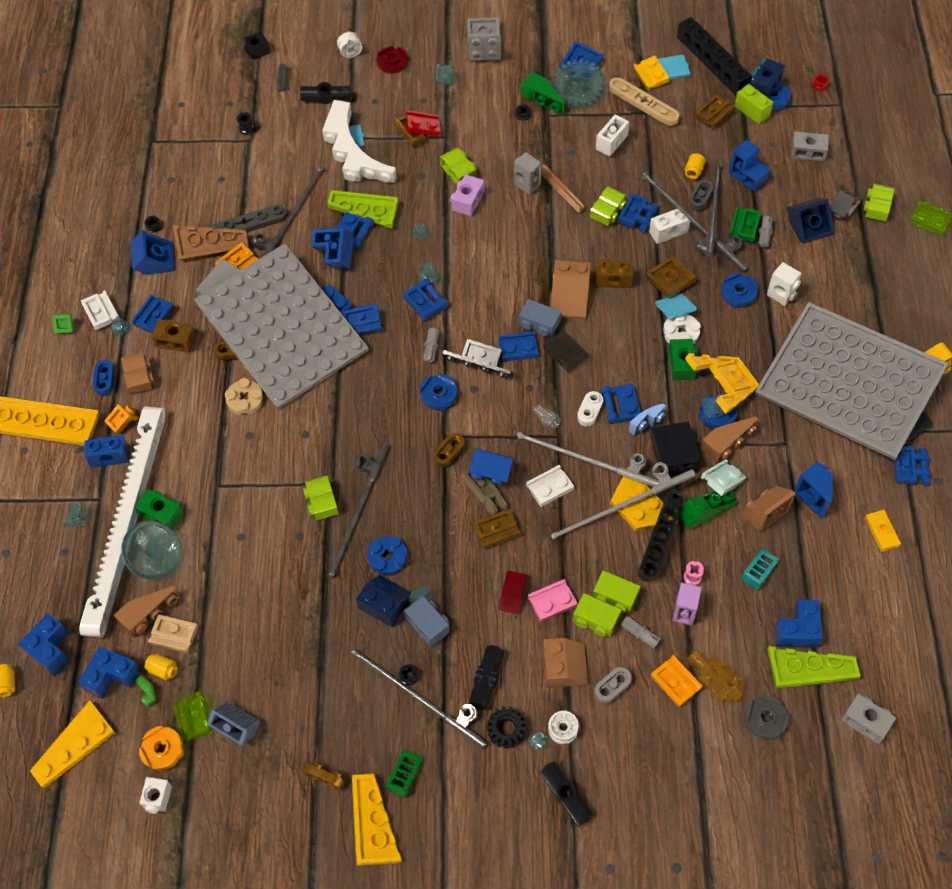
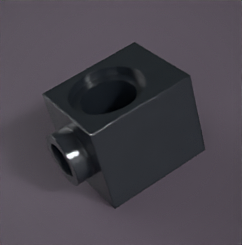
[243,31,270,60]

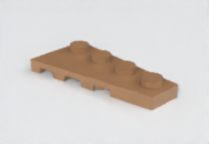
[173,225,249,260]

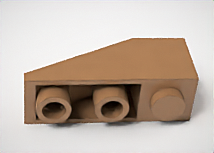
[700,417,758,463]
[114,586,180,638]

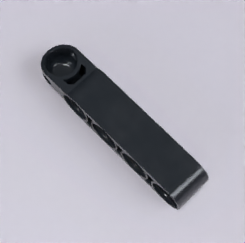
[638,489,682,582]

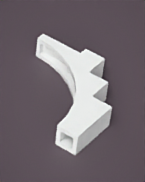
[322,100,397,183]

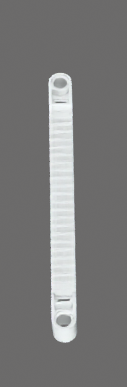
[80,406,166,638]

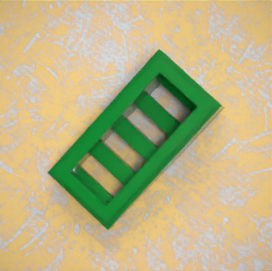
[385,750,423,798]

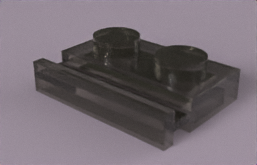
[543,330,588,372]

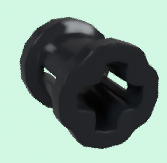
[237,112,254,135]

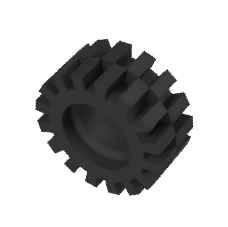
[487,706,526,749]

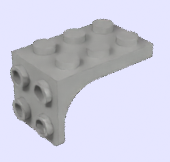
[467,17,501,61]

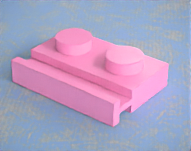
[528,579,577,623]

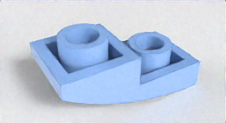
[629,404,666,436]

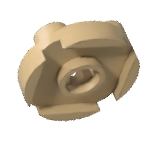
[225,378,263,415]

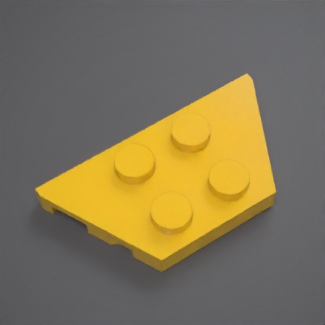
[611,466,678,532]

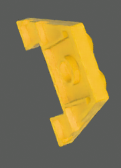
[685,353,759,414]

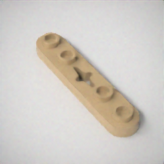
[609,78,679,126]

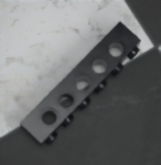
[677,17,752,97]

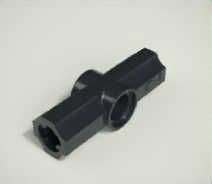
[300,82,351,104]
[468,645,504,710]
[539,761,593,827]

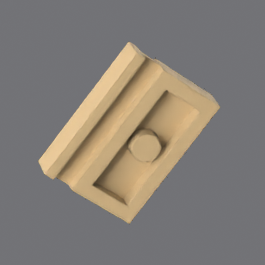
[148,614,198,654]

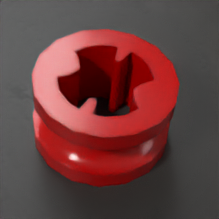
[813,74,829,91]

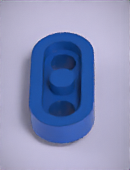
[93,360,115,395]

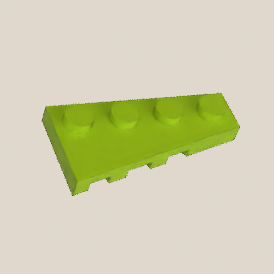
[327,190,399,229]
[767,646,861,689]

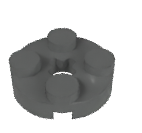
[745,696,789,740]

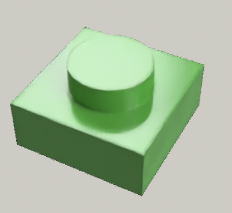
[52,313,74,333]

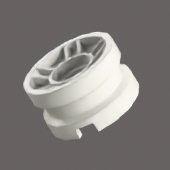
[337,32,362,58]
[548,711,579,745]

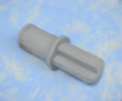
[759,215,773,248]
[423,328,439,363]
[621,617,661,649]

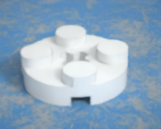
[663,314,701,344]

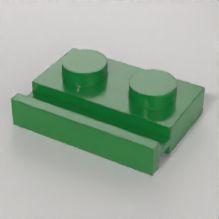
[729,207,762,243]

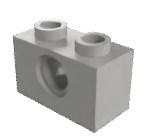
[791,131,829,162]
[514,152,541,195]
[841,694,896,745]

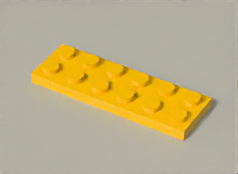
[0,396,100,446]

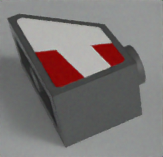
[830,190,863,219]

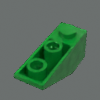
[521,72,565,115]
[678,491,739,529]

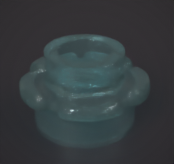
[412,224,428,240]
[111,319,128,336]
[527,731,548,750]

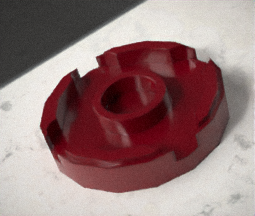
[376,46,408,74]

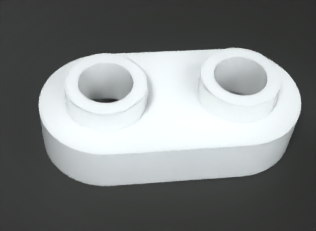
[577,391,603,426]

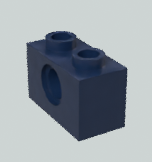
[750,59,785,98]

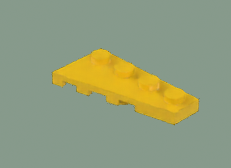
[30,701,115,789]

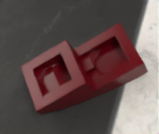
[498,570,527,614]

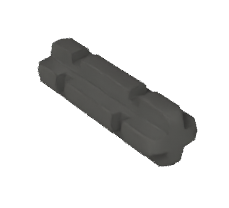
[276,63,288,91]

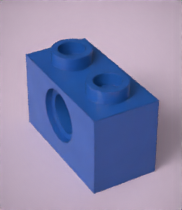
[84,435,129,468]

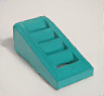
[741,549,780,591]

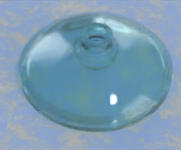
[121,521,181,580]

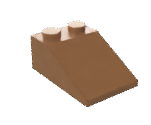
[551,260,591,320]

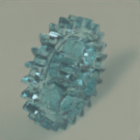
[552,58,605,110]

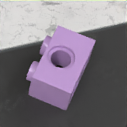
[450,174,484,216]
[672,583,702,626]

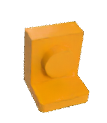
[105,404,139,434]

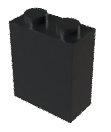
[650,421,701,477]

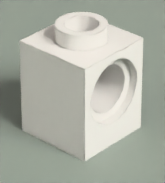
[139,777,172,814]

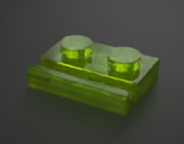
[909,201,952,236]
[173,691,212,743]

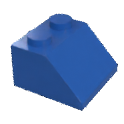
[131,230,175,275]
[469,448,513,484]
[794,461,832,519]

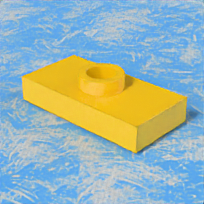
[865,510,901,552]

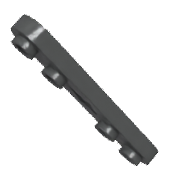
[205,204,287,233]

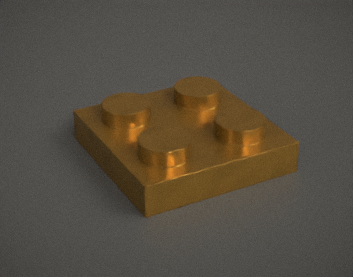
[645,256,697,299]

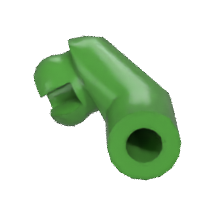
[136,676,156,707]

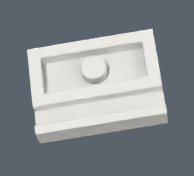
[81,290,120,330]
[526,465,574,507]

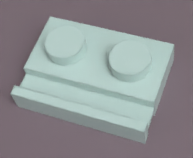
[701,459,747,496]

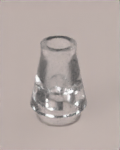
[533,404,561,430]

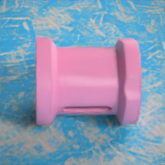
[683,561,704,585]

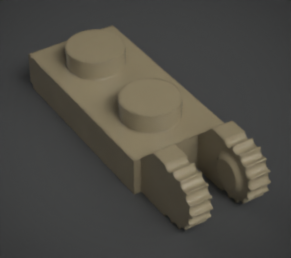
[461,470,507,515]

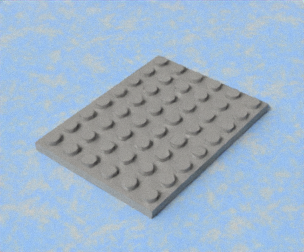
[194,243,369,410]
[755,302,949,461]

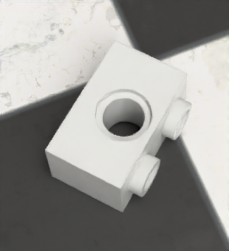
[596,114,629,157]
[649,209,690,244]
[767,262,801,306]

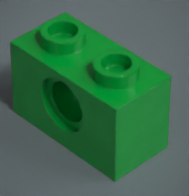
[669,339,699,381]
[134,489,184,532]

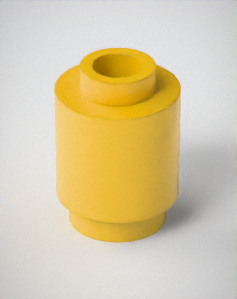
[685,154,706,179]
[145,654,178,681]
[0,664,15,697]

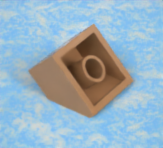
[743,486,796,533]
[543,638,588,688]

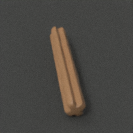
[541,164,585,213]

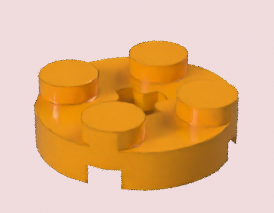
[139,726,184,771]

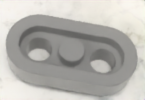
[595,667,632,703]

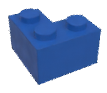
[728,139,771,192]
[311,228,354,269]
[775,599,823,648]
[18,613,69,676]
[77,646,141,699]

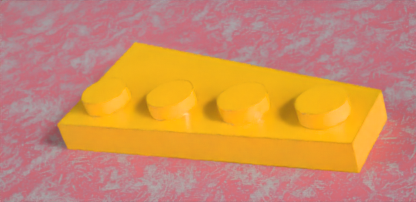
[352,774,402,866]

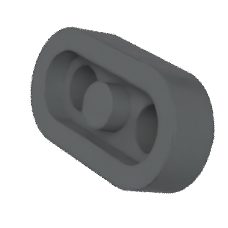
[689,180,714,210]

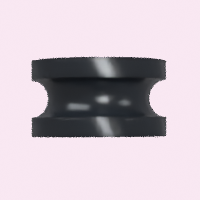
[516,105,531,121]
[144,216,161,233]
[399,664,418,686]

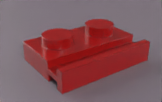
[405,110,441,137]

